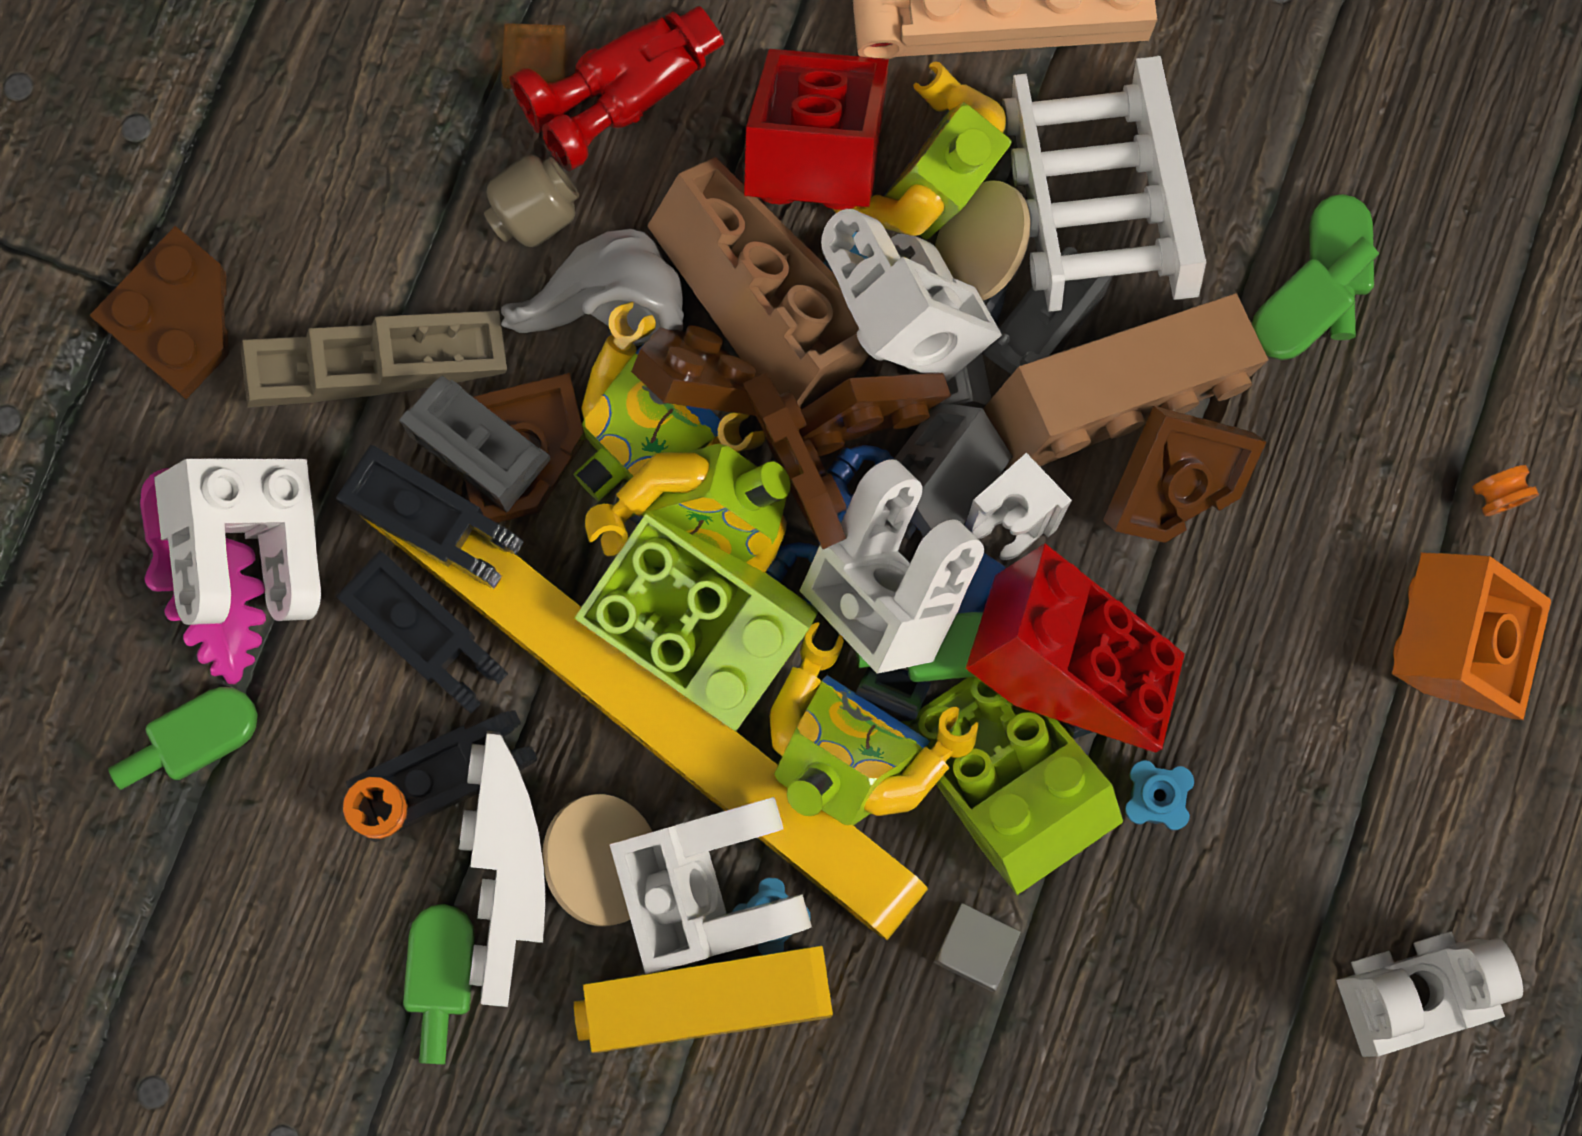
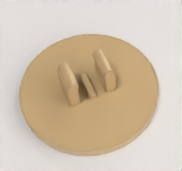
[935,181,1031,301]
[542,794,652,926]

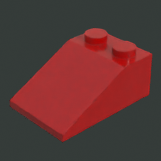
[744,49,889,210]

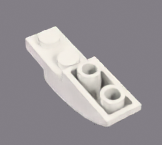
[459,731,545,1007]

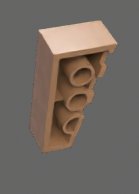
[647,157,870,410]
[983,293,1268,470]

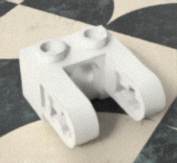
[821,209,1002,382]
[154,459,321,625]
[800,459,984,674]
[610,797,812,974]
[1336,931,1523,1057]

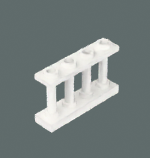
[1002,56,1206,312]

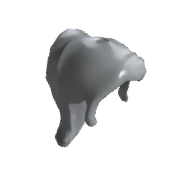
[501,229,684,346]

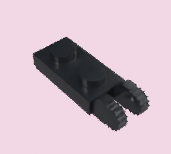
[336,444,523,589]
[336,550,508,714]
[346,710,538,843]

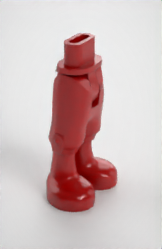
[509,6,724,171]

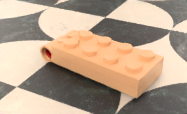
[853,0,1157,59]

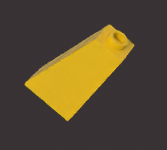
[574,946,833,1053]

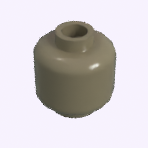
[484,155,579,247]

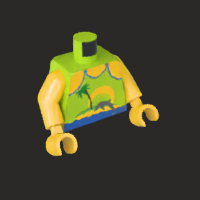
[833,62,1012,240]
[573,302,765,501]
[585,444,790,573]
[769,622,978,826]

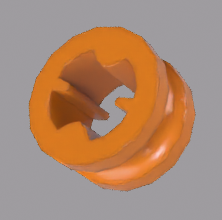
[1472,465,1539,517]
[343,777,407,839]

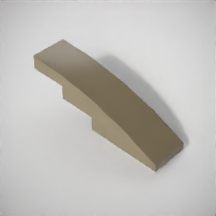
[241,311,507,408]

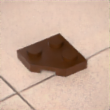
[90,226,229,400]
[631,326,756,416]
[743,372,847,550]
[465,373,586,523]
[798,373,951,456]
[1103,406,1266,543]

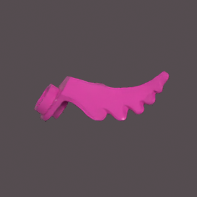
[140,468,266,684]

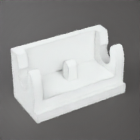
[965,453,1072,560]

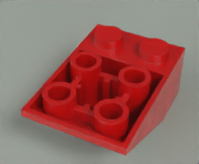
[965,543,1185,753]

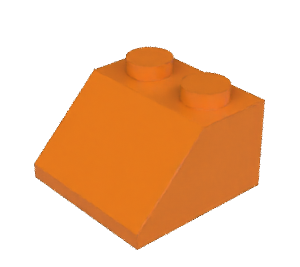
[1392,552,1551,720]

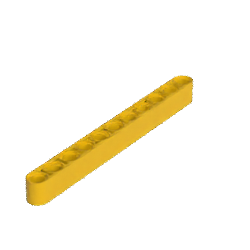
[359,454,928,940]

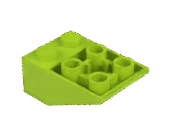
[574,512,819,732]
[901,676,1123,895]

